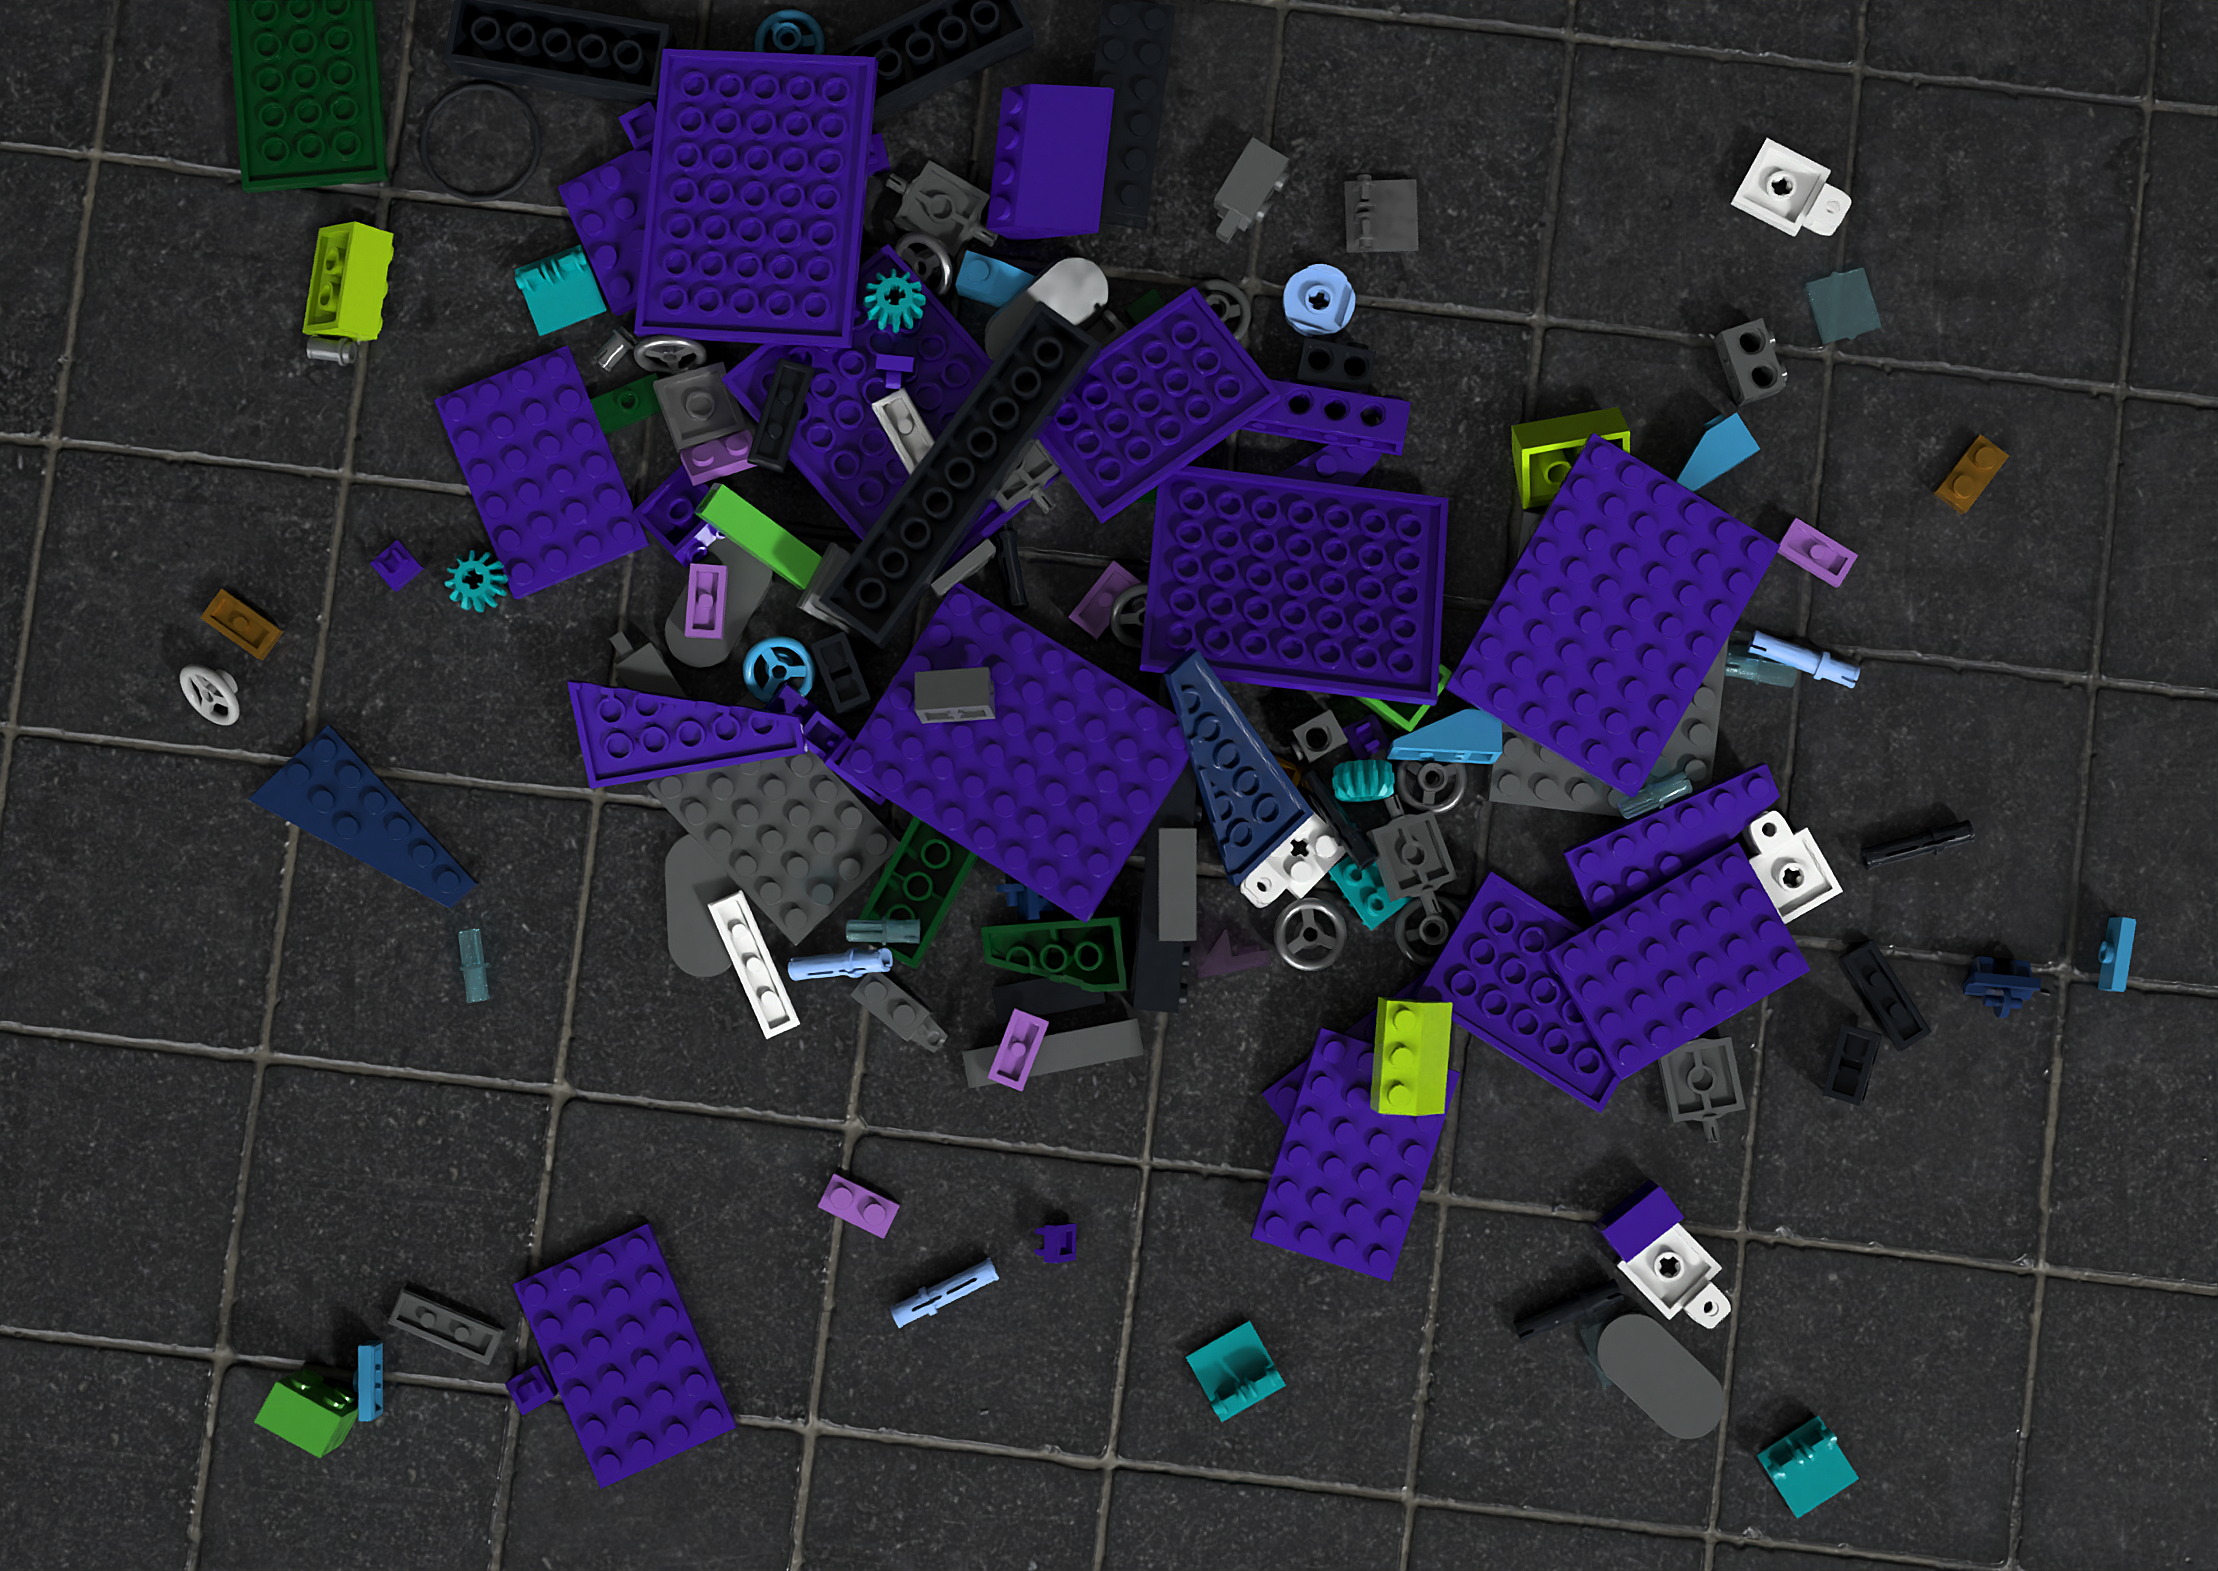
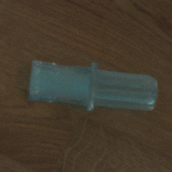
[1724,653,1797,688]
[1618,771,1692,819]
[846,916,920,946]
[458,929,491,1003]

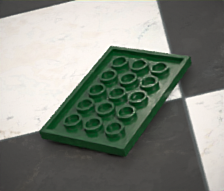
[228,0,389,193]

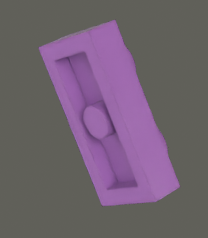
[680,430,756,486]
[1777,518,1858,588]
[1069,561,1142,641]
[685,563,729,640]
[988,1008,1049,1091]
[818,1172,901,1239]

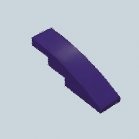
[763,682,887,806]

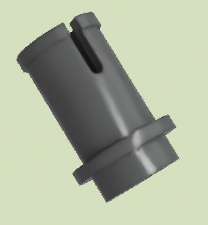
[592,325,638,372]
[307,336,357,366]

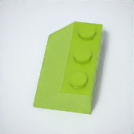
[303,221,394,342]
[1512,407,1630,509]
[1370,997,1453,1116]

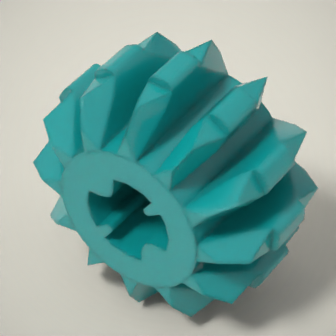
[863,268,926,333]
[444,550,508,612]
[1332,759,1395,802]

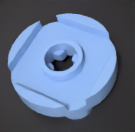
[1282,264,1355,338]

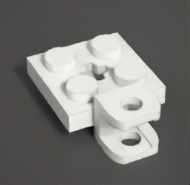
[1731,138,1852,237]
[1240,810,1346,908]
[1741,811,1842,924]
[1615,1223,1731,1328]

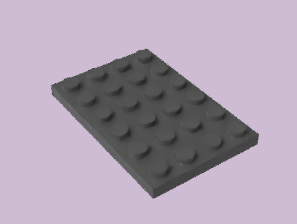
[646,692,900,946]

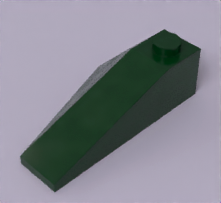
[981,910,1136,992]

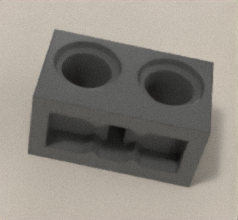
[1713,318,1787,407]

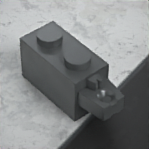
[1213,137,1291,244]
[610,631,691,698]
[850,972,949,1053]

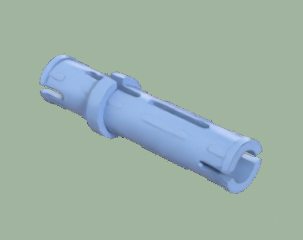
[1747,630,1861,689]
[788,948,893,981]
[889,1258,999,1328]

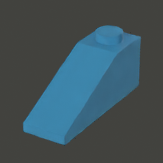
[955,250,1036,308]
[1673,412,1760,492]
[1386,706,1502,764]

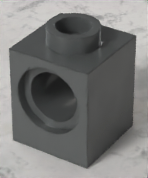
[1288,709,1348,765]

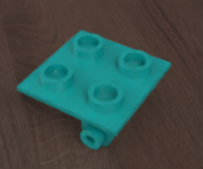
[514,244,607,336]
[1328,842,1415,931]
[1186,1320,1286,1422]
[1756,1415,1859,1519]

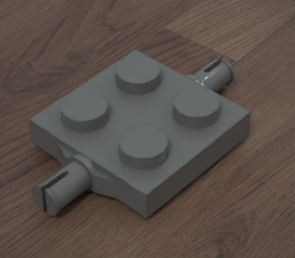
[886,160,998,260]
[994,439,1061,514]
[1365,795,1458,917]
[1658,1036,1746,1143]

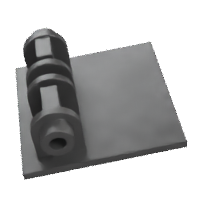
[1344,174,1419,253]

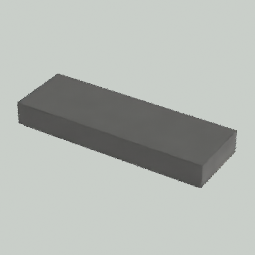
[1159,828,1197,941]
[387,1287,506,1365]

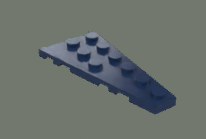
[1164,648,1314,887]
[248,725,479,908]

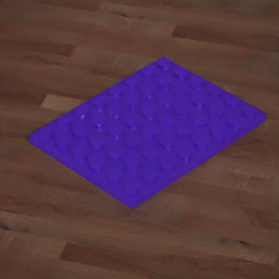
[634,49,878,348]
[721,244,1063,587]
[1443,433,1781,799]
[1140,465,1448,706]
[838,582,1190,924]

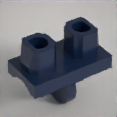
[995,873,1056,921]
[1962,956,2041,1018]

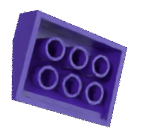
[987,84,1114,241]

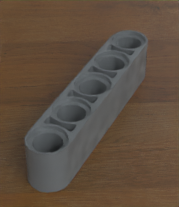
[962,1018,1144,1088]

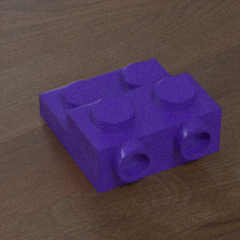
[632,464,726,568]

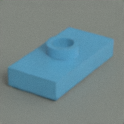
[2098,917,2136,992]
[353,1340,383,1421]

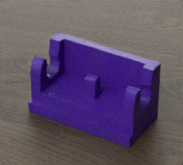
[1593,1179,1684,1263]

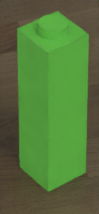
[693,483,822,590]

